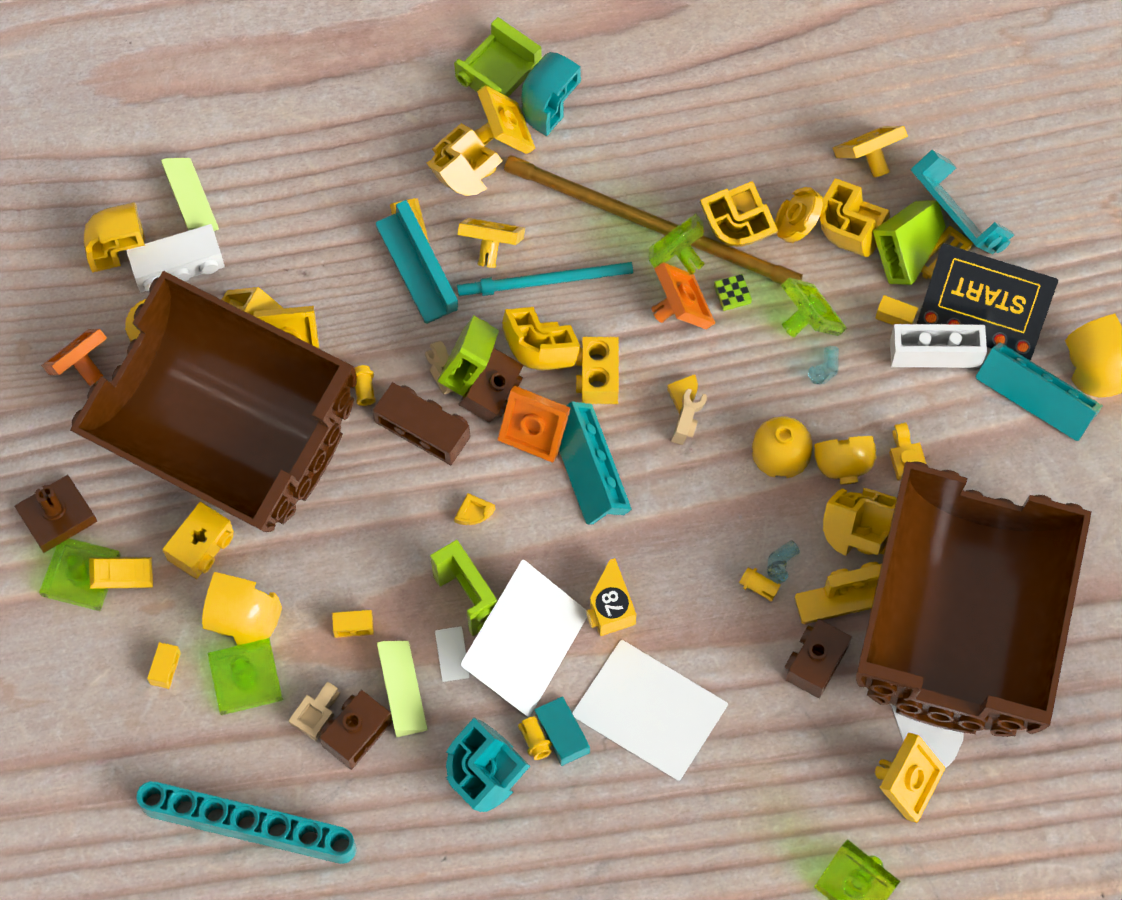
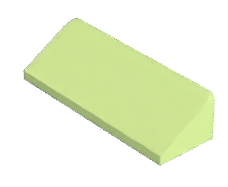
[161,158,219,231]
[377,641,428,738]

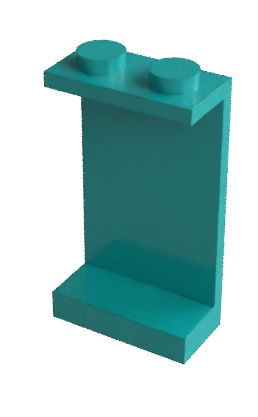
[910,150,1014,255]

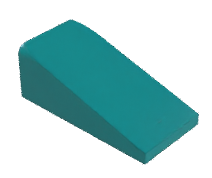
[534,696,590,766]

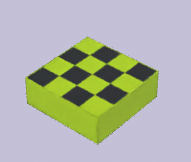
[714,274,752,311]

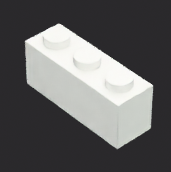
[126,224,225,293]
[890,324,987,368]

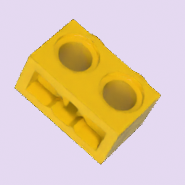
[576,337,619,404]

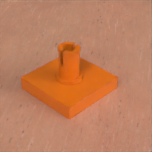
[651,262,715,329]
[41,329,107,386]
[498,386,570,463]

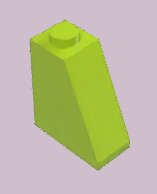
[873,200,946,285]
[437,315,499,396]

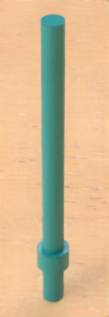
[457,262,633,296]

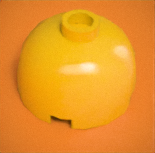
[752,416,813,478]
[814,436,876,485]

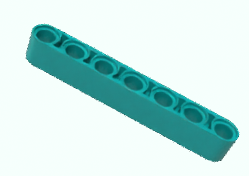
[136,781,357,864]

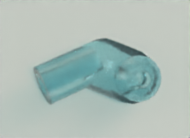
[808,346,839,385]
[767,540,800,584]

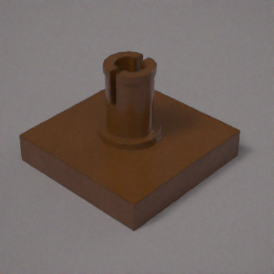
[14,475,98,553]

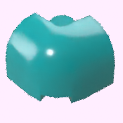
[521,52,581,137]
[446,717,530,812]

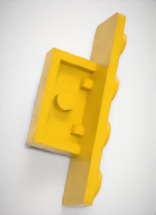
[794,562,882,624]

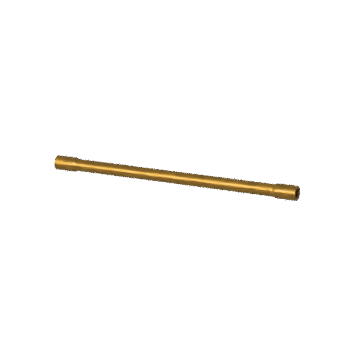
[504,155,803,291]

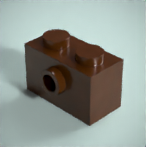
[458,347,524,423]
[785,618,852,699]
[319,689,393,770]

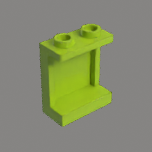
[454,17,542,97]
[430,540,497,636]

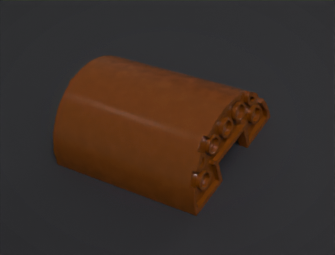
[70,271,357,532]
[856,461,1092,737]

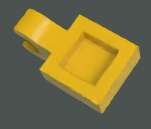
[889,422,927,481]

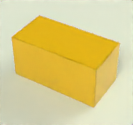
[875,295,918,325]
[332,610,374,638]
[147,642,181,689]

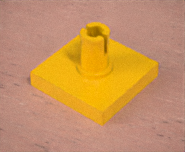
[474,85,536,154]
[832,126,908,178]
[458,218,526,268]
[253,306,320,349]
[875,732,945,823]

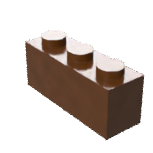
[373,382,470,466]

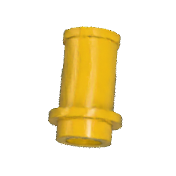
[355,365,376,406]
[739,567,781,602]
[518,716,552,760]

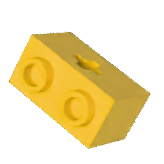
[162,501,234,580]

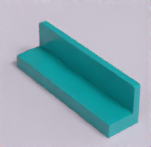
[376,200,458,324]
[976,342,1103,441]
[559,401,632,525]

